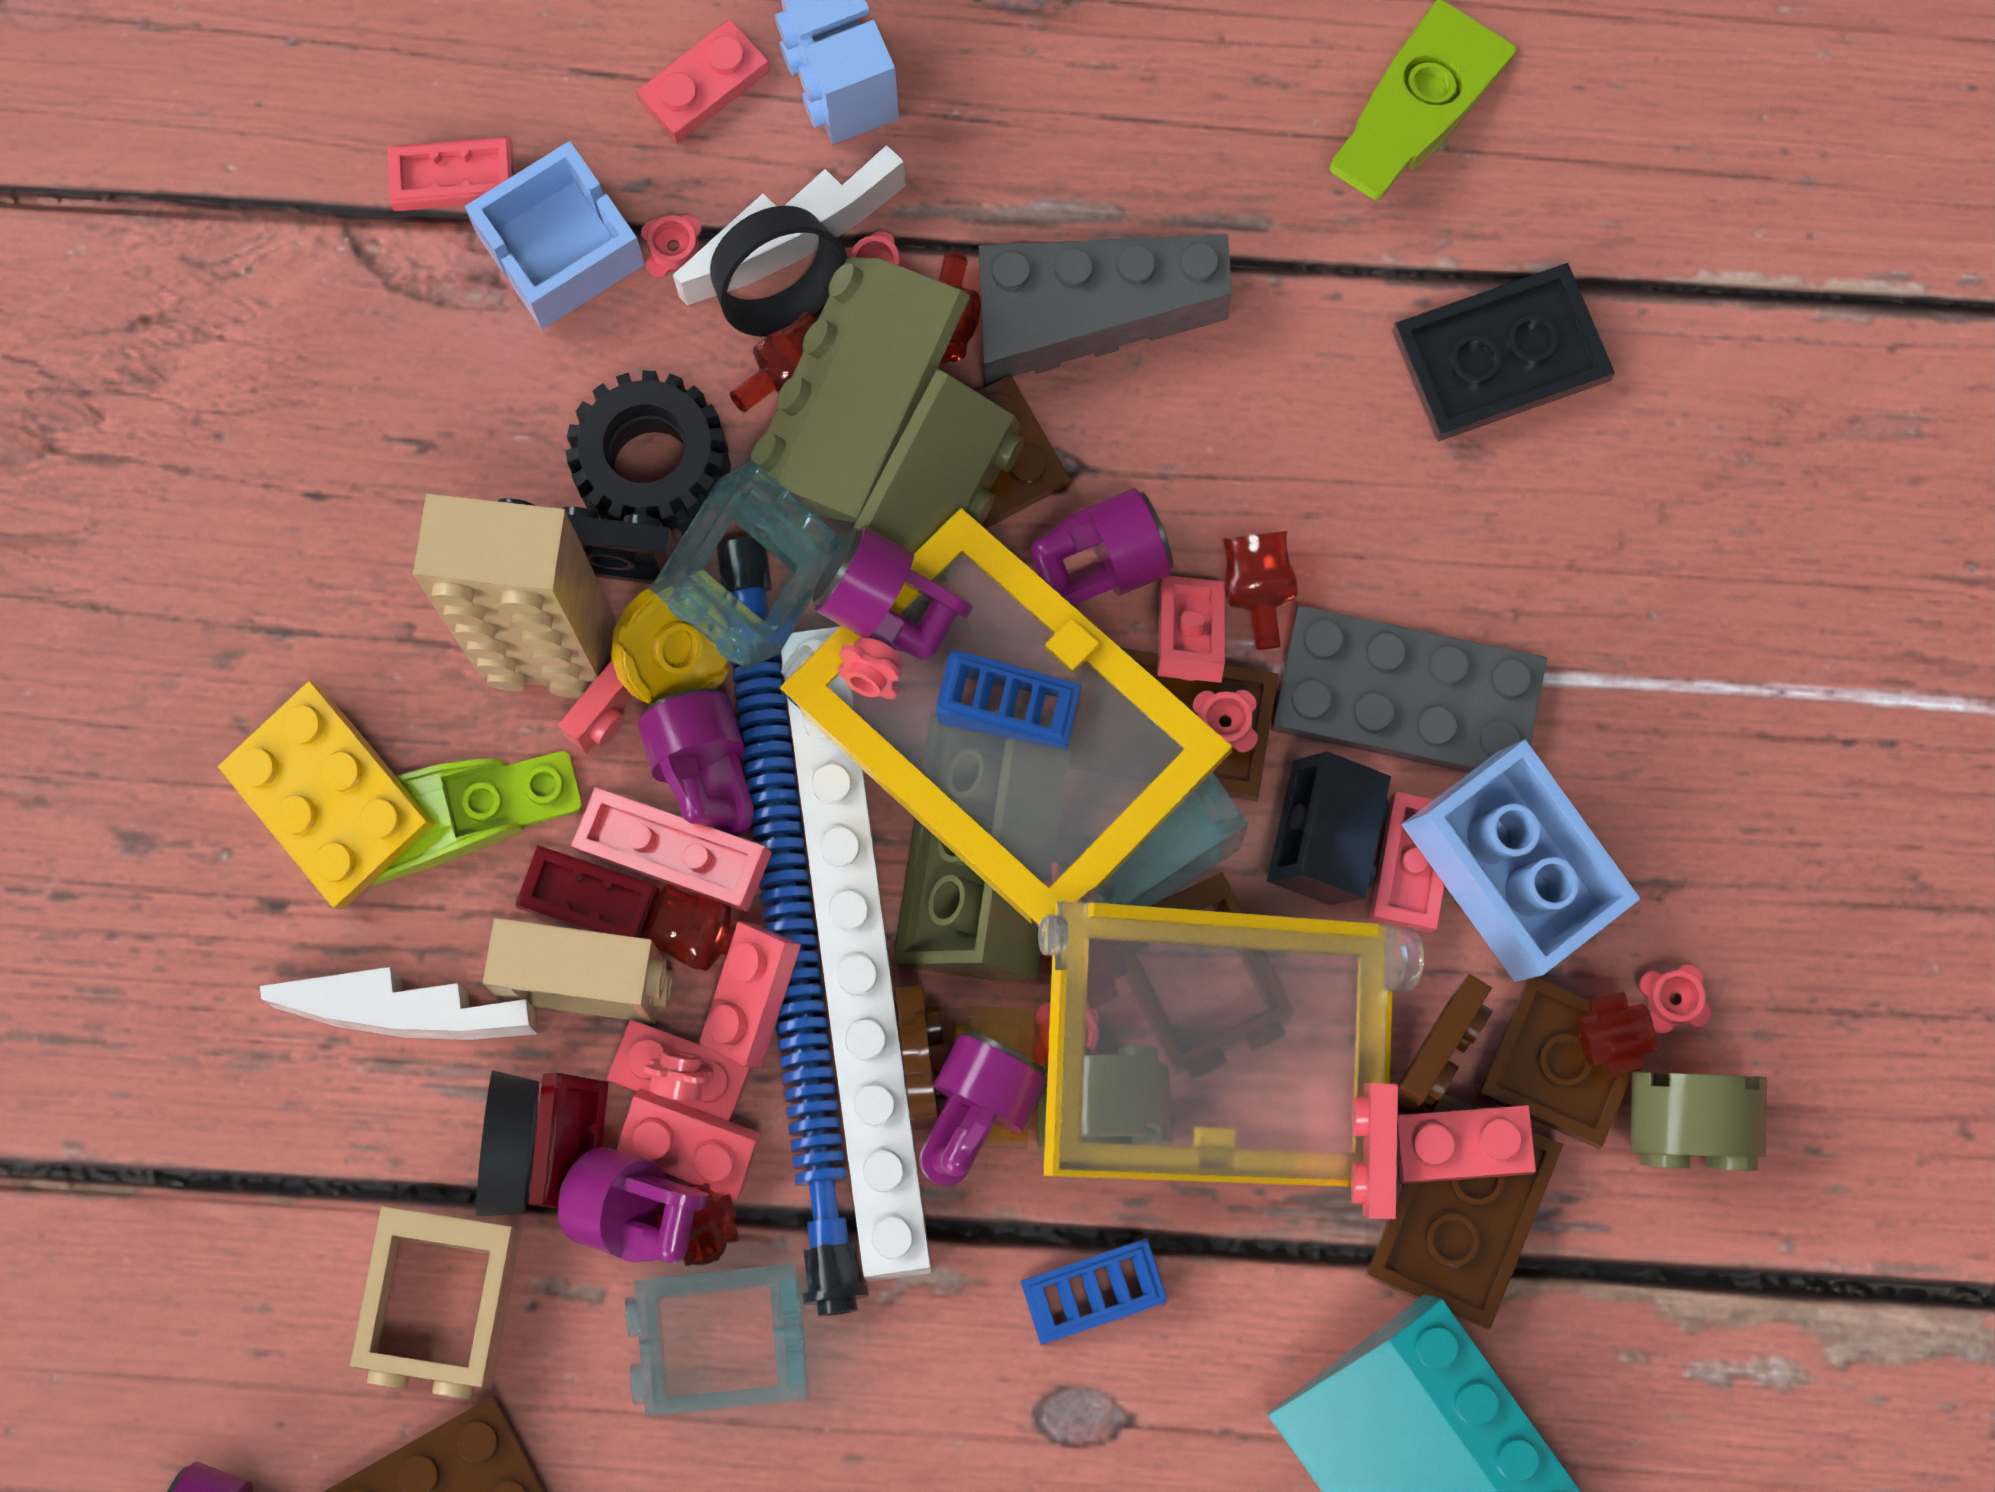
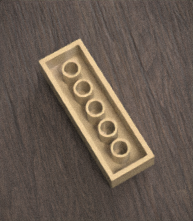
[413,494,616,699]

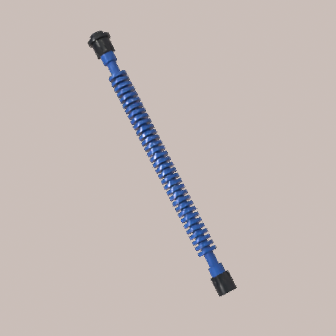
[716,537,869,1316]

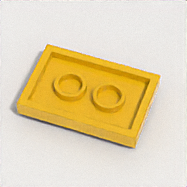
[217,681,435,910]

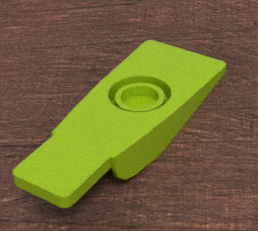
[1330,0,1516,200]
[367,751,583,888]

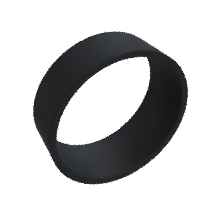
[710,206,847,337]
[476,1070,539,1216]

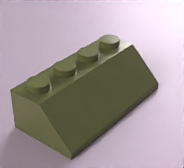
[744,257,970,523]
[853,369,1024,625]
[893,708,1073,980]

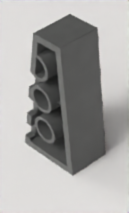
[979,234,1232,387]

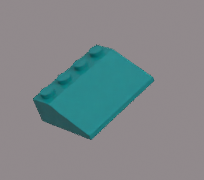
[1266,1294,1581,1492]

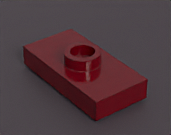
[515,845,661,938]
[529,1072,609,1209]

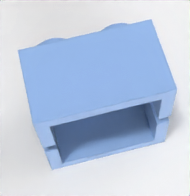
[774,0,900,145]
[464,141,645,330]

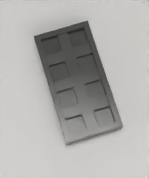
[1272,605,1547,773]

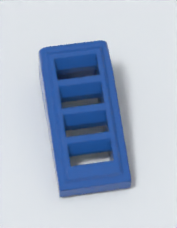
[936,650,1082,750]
[1021,1238,1168,1345]

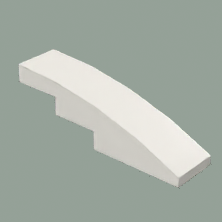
[673,145,906,305]
[260,967,538,1040]

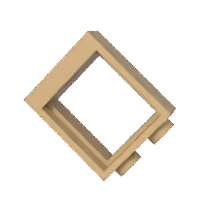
[483,918,673,1024]
[350,1206,521,1400]

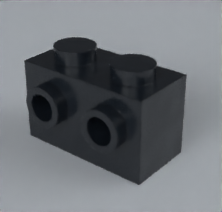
[1267,751,1391,905]

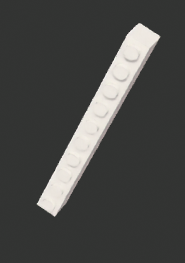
[779,626,932,1282]

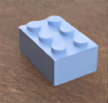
[1401,739,1640,982]

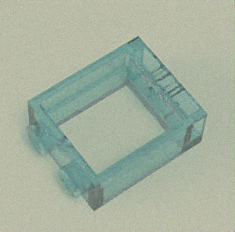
[650,460,843,670]
[1079,772,1248,906]
[625,1263,811,1418]

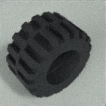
[566,370,731,537]

